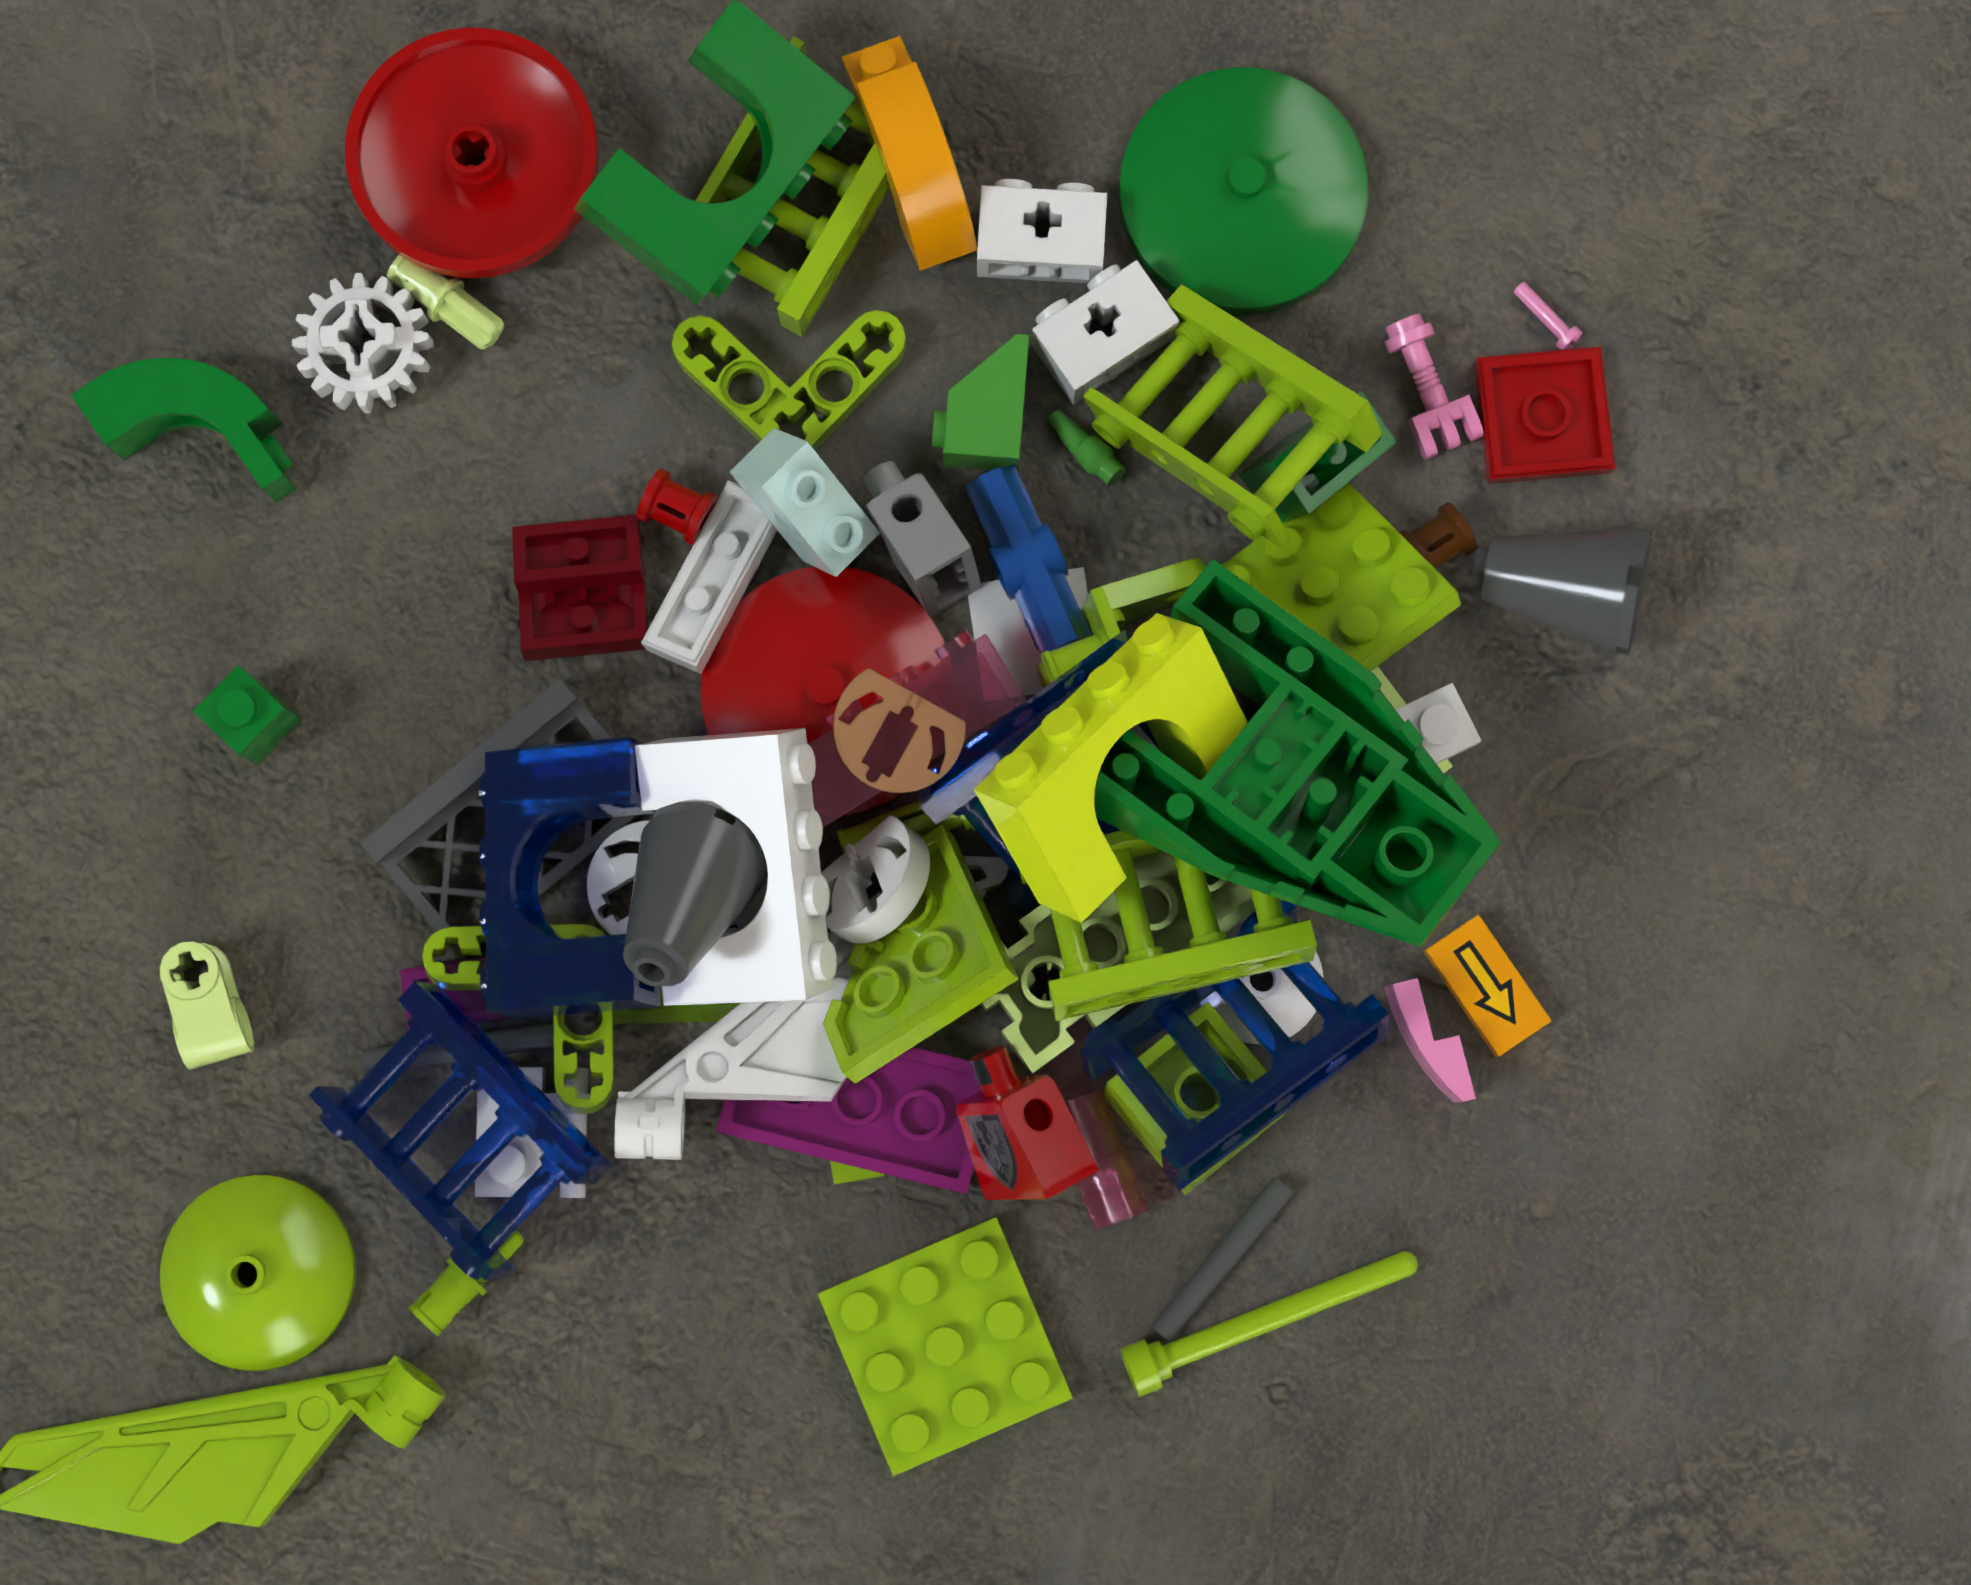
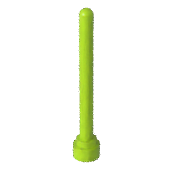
[1119,1251,1418,1397]

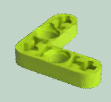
[672,310,906,451]
[422,924,614,1114]

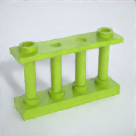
[695,36,890,337]
[1083,284,1383,549]
[1019,830,1317,1021]

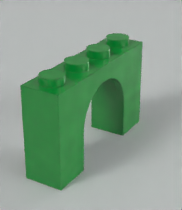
[574,0,856,305]

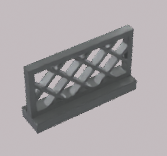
[359,679,642,960]

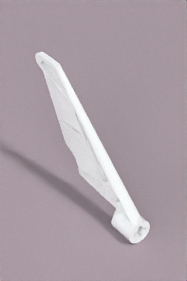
[614,856,1008,1160]

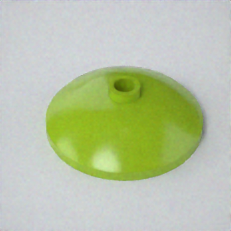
[160,1175,356,1371]

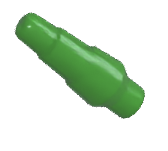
[1048,410,1126,486]

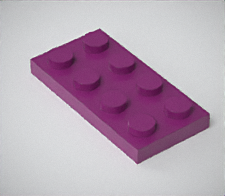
[716,1047,981,1194]

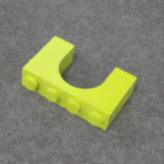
[974,613,1248,923]

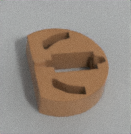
[833,668,966,793]

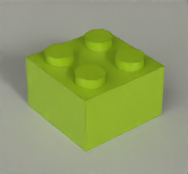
[1103,1002,1292,1196]

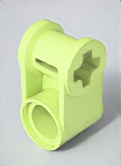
[160,941,254,1070]

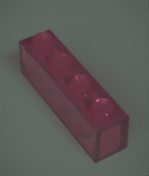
[807,630,1027,827]

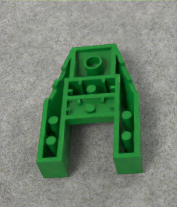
[1094,559,1501,947]

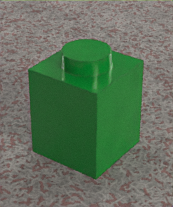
[193,665,301,764]

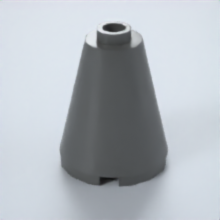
[1471,528,1652,656]
[623,802,768,987]

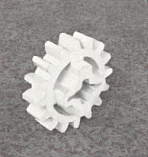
[292,273,434,413]

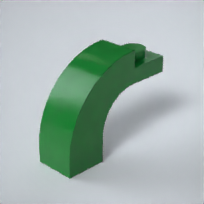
[71,357,297,502]

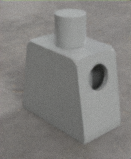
[862,461,982,618]

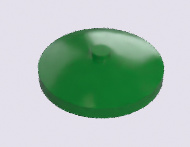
[1119,67,1368,315]

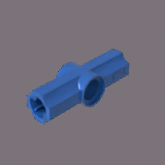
[965,464,1092,656]

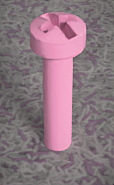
[1514,281,1583,350]

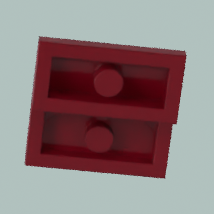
[512,515,649,661]

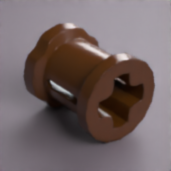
[1399,502,1478,568]

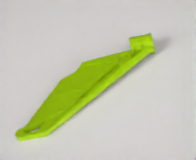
[0,1355,446,1544]

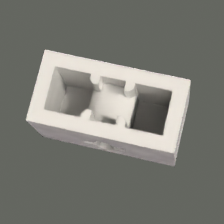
[977,179,1107,283]
[1031,260,1180,406]

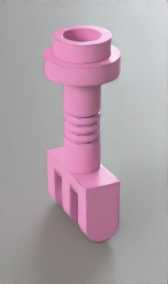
[1384,313,1484,460]

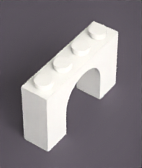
[635,728,837,1005]

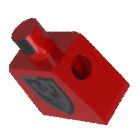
[956,1045,1099,1200]

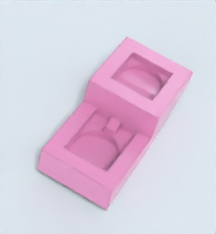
[1384,978,1476,1103]

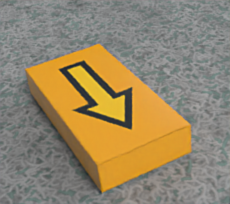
[1423,914,1552,1057]

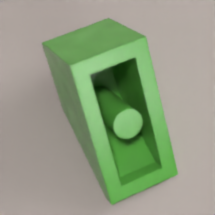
[932,334,1029,472]

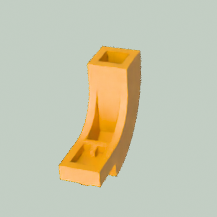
[842,36,978,271]

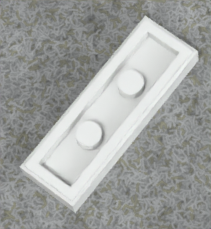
[641,480,777,674]

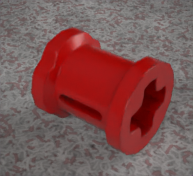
[636,468,718,546]

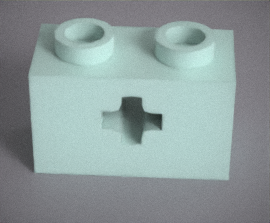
[730,428,880,577]

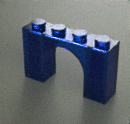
[479,737,660,1019]

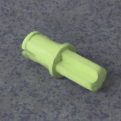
[387,255,505,350]

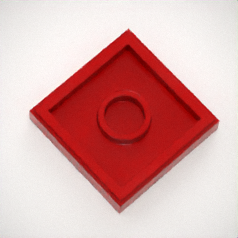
[1474,347,1616,484]

